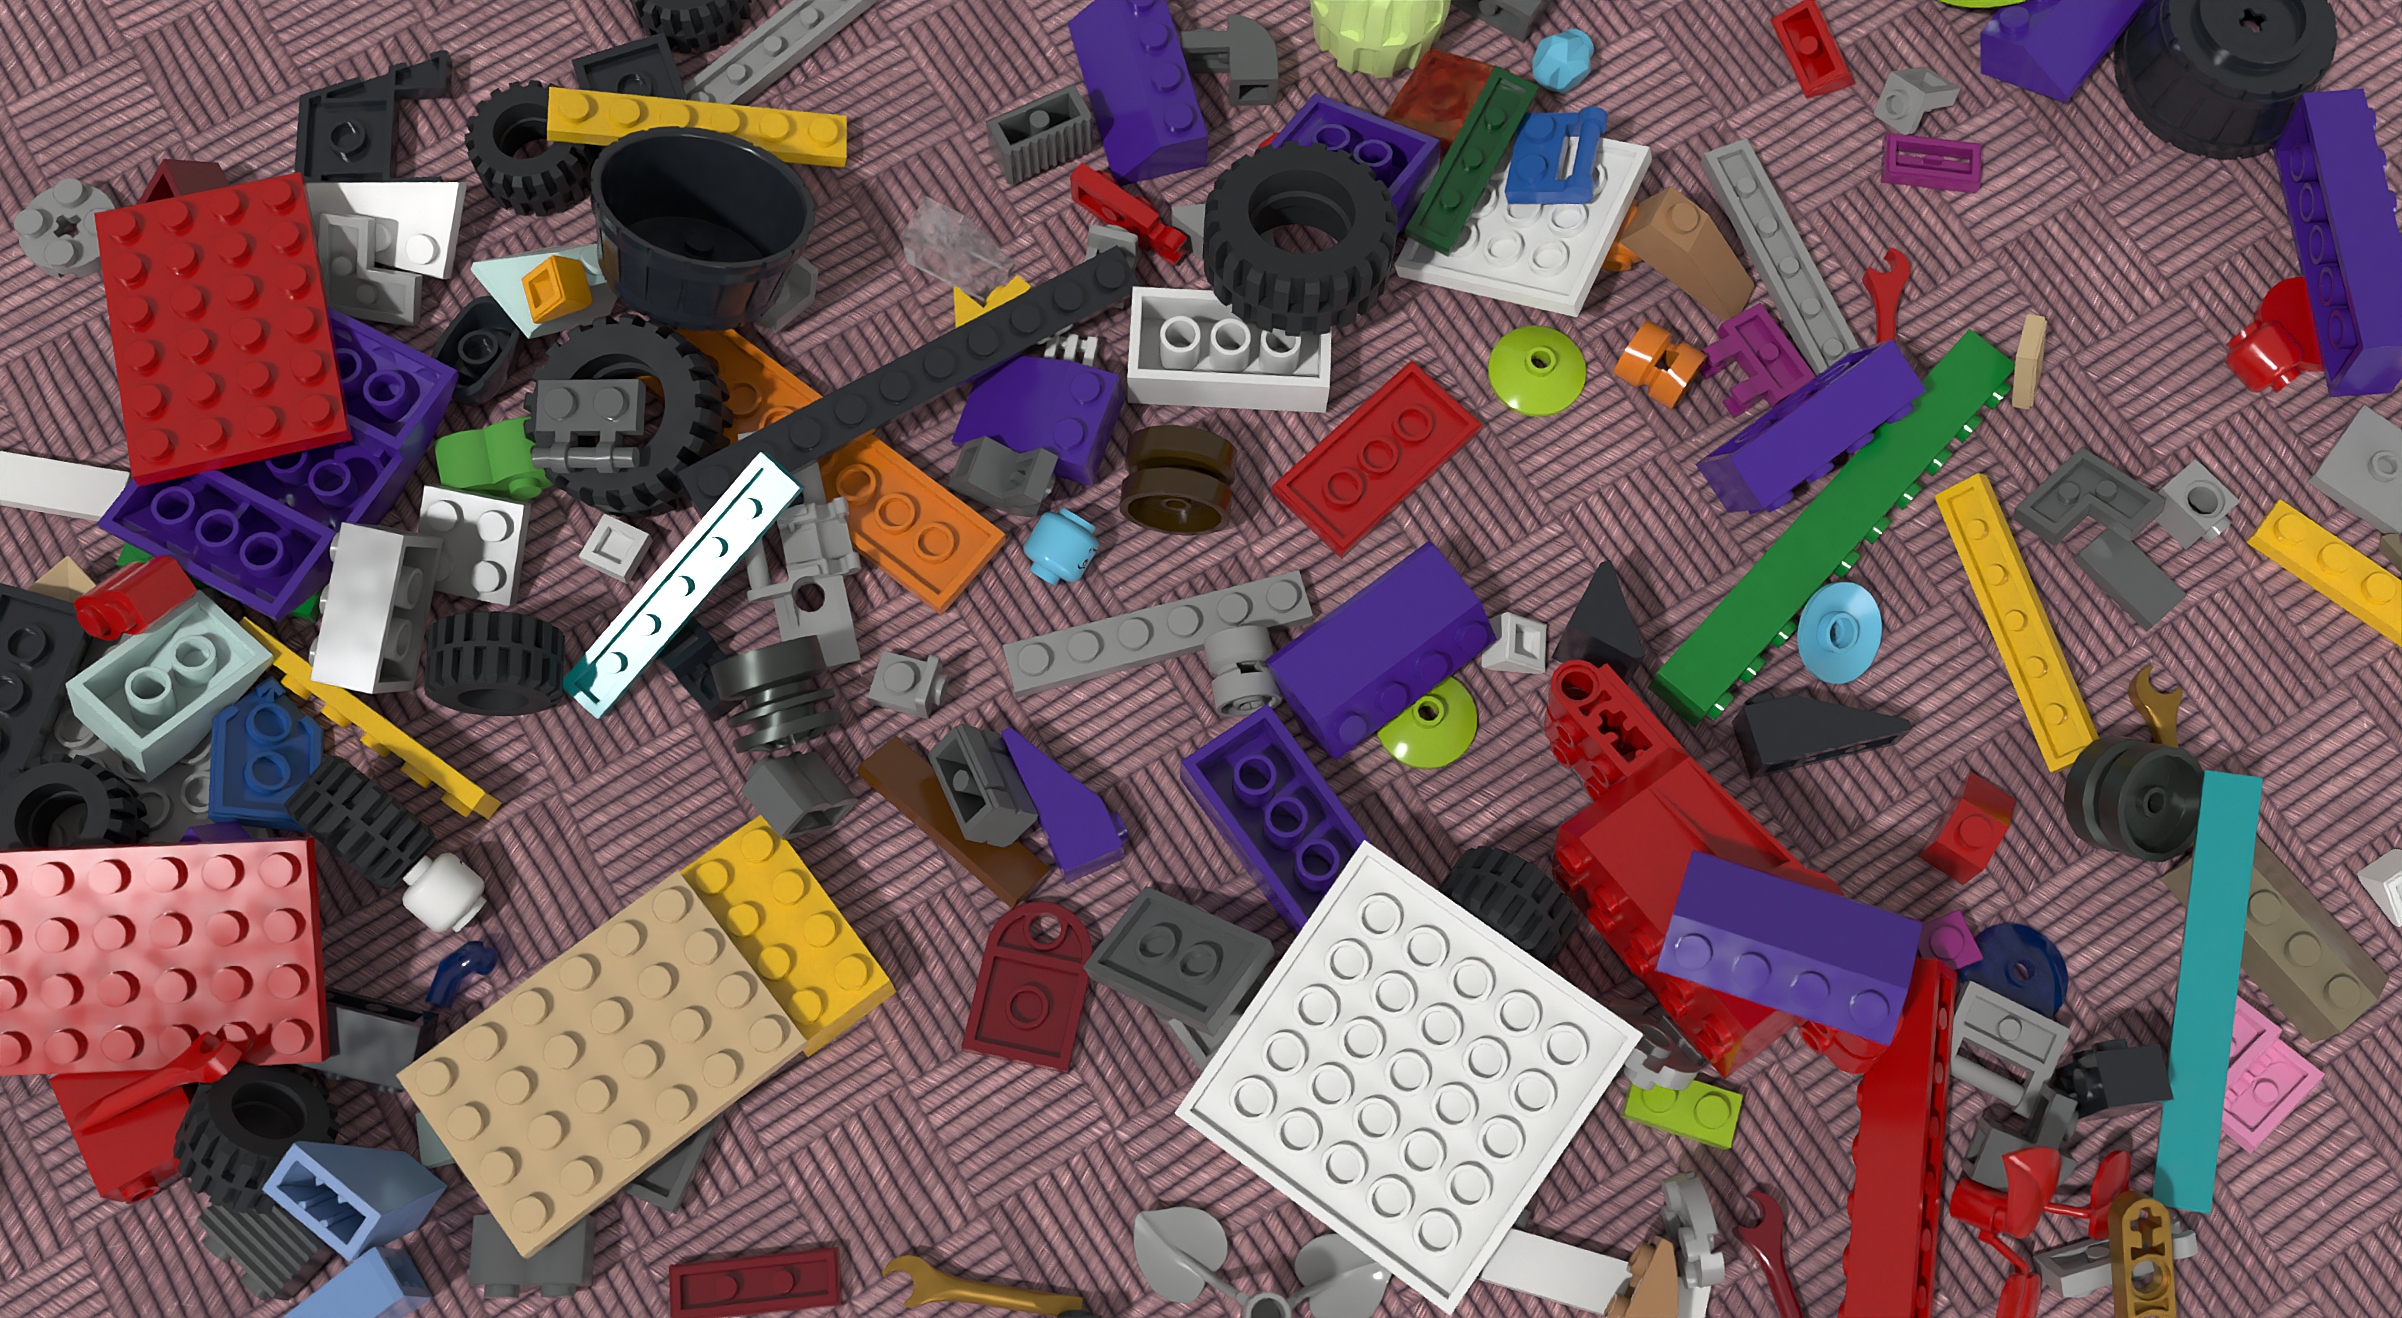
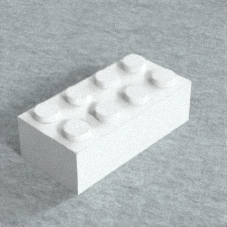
[1127,287,1332,413]

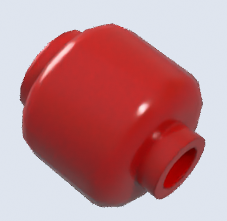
[2225,319,2305,393]

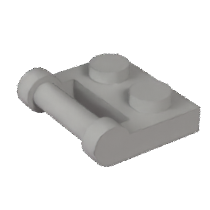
[1949,980,2071,1119]

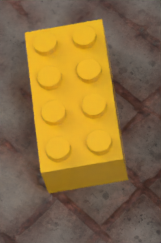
[680,814,897,1058]

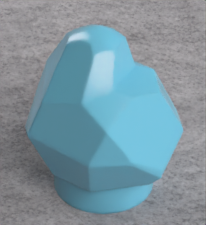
[1532,28,1594,94]

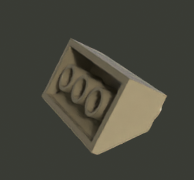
[2160,835,2389,1044]

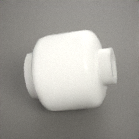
[402,853,486,933]

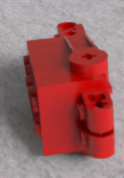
[1544,660,1904,1080]

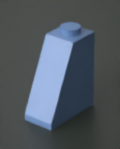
[262,1141,447,1262]
[282,1246,434,1318]

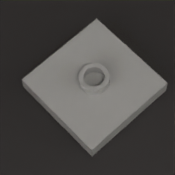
[2307,405,2402,535]

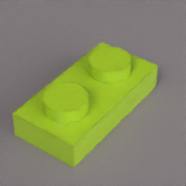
[1621,1080,1743,1150]

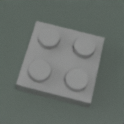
[418,484,531,606]

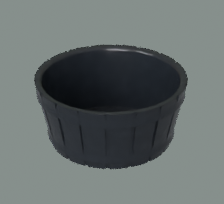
[2113,0,2337,160]
[590,126,815,331]

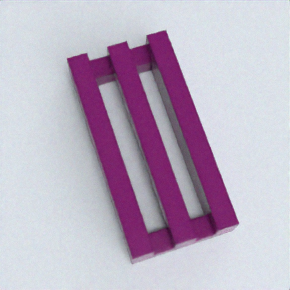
[1881,133,1982,194]

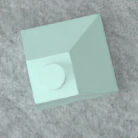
[470,244,617,339]

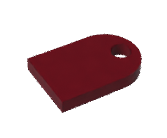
[961,902,1093,1074]

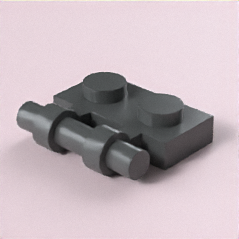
[532,379,646,473]

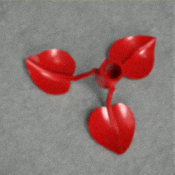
[1950,1145,2131,1318]

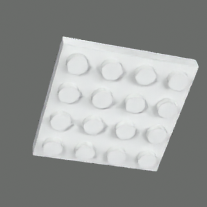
[1394,132,1652,317]

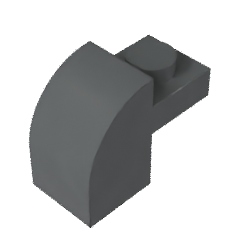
[1180,14,1278,106]
[947,436,1059,517]
[1961,1082,2079,1193]

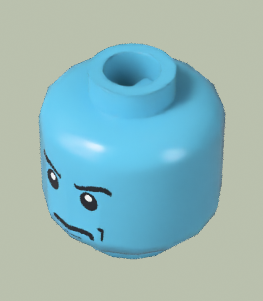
[1023,507,1099,586]

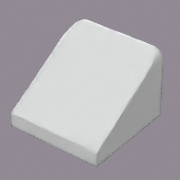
[1482,612,1547,674]
[2357,849,2402,927]

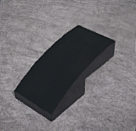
[657,616,743,723]

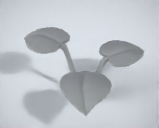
[1133,1206,1392,1318]

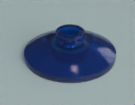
[1960,923,2068,1019]

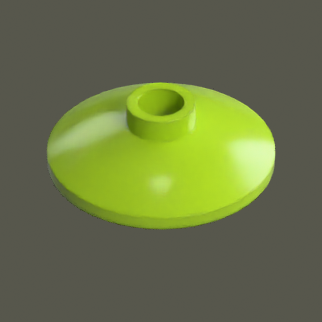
[1488,326,1586,417]
[1376,676,1477,769]

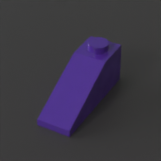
[1001,727,1129,884]

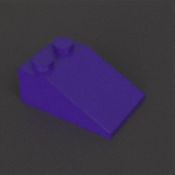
[1269,93,1440,235]
[951,356,1125,487]

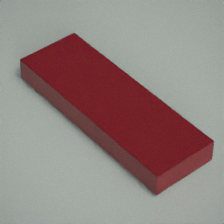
[669,1247,843,1318]

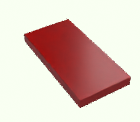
[1271,360,1483,559]

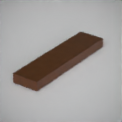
[857,735,1051,909]

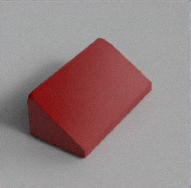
[1770,0,1856,99]

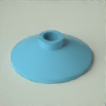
[1797,582,1882,684]

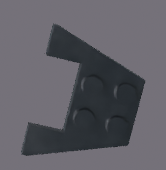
[294,50,452,183]

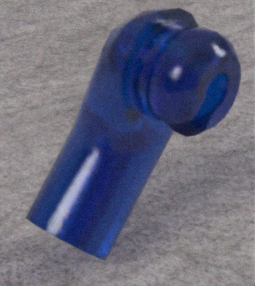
[424,940,498,1010]

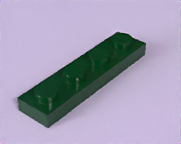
[1405,65,1539,257]

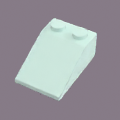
[65,589,274,783]

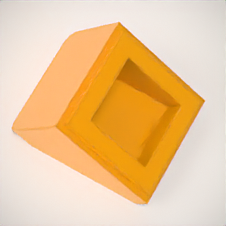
[521,255,593,324]

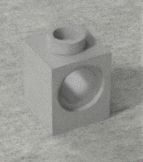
[2155,459,2241,550]

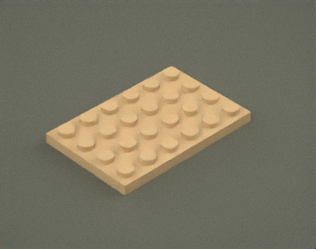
[396,870,809,1259]

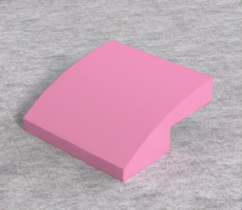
[2166,995,2325,1154]

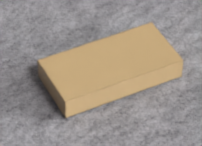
[2012,314,2047,410]

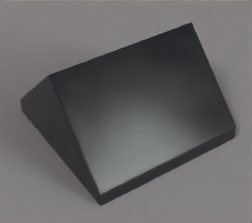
[1551,560,1645,685]

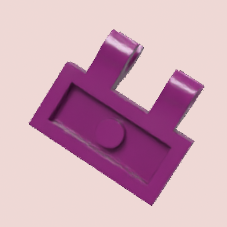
[1699,303,1816,418]

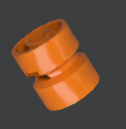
[1613,319,1707,411]

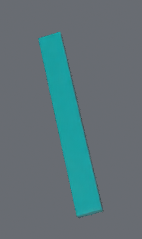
[2151,770,2263,1214]

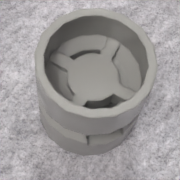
[1204,625,1282,717]

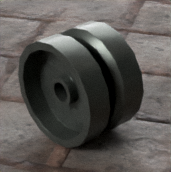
[2064,735,2203,862]

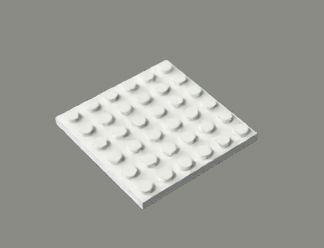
[1174,840,1643,1315]

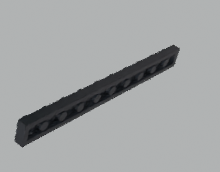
[676,245,1142,520]

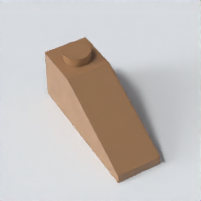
[1619,186,1755,322]

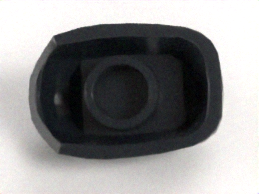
[431,296,526,407]

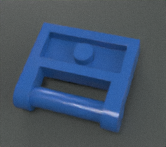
[1504,106,1608,204]

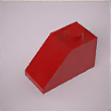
[1918,771,2016,885]

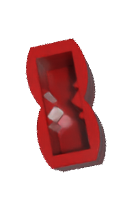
[73,555,197,640]

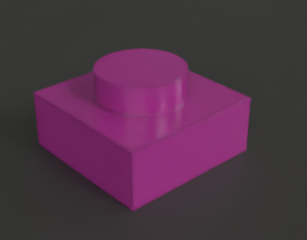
[1917,909,1983,971]

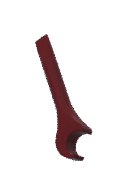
[1732,1191,1805,1318]

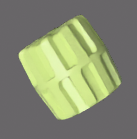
[1310,0,1451,79]

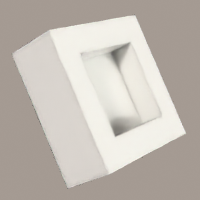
[579,513,653,584]

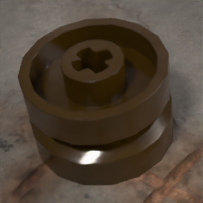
[1119,425,1238,536]

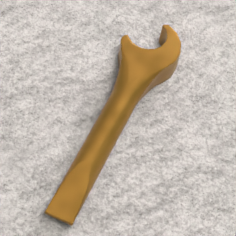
[2128,665,2194,847]
[882,1255,1083,1317]

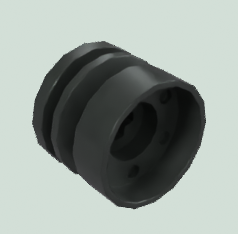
[710,635,844,754]

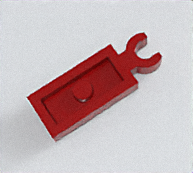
[1070,162,1187,266]

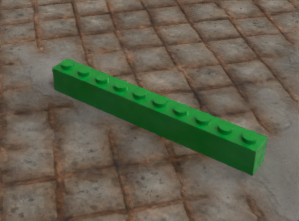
[1648,329,2015,728]

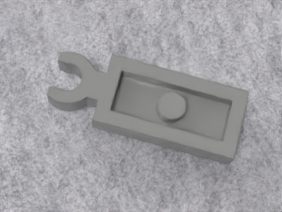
[2033,1219,2198,1298]

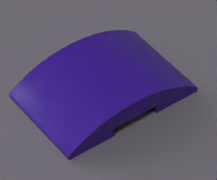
[97,306,459,621]

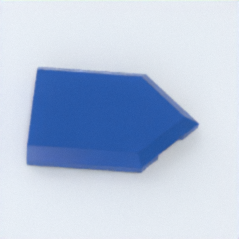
[208,675,324,832]

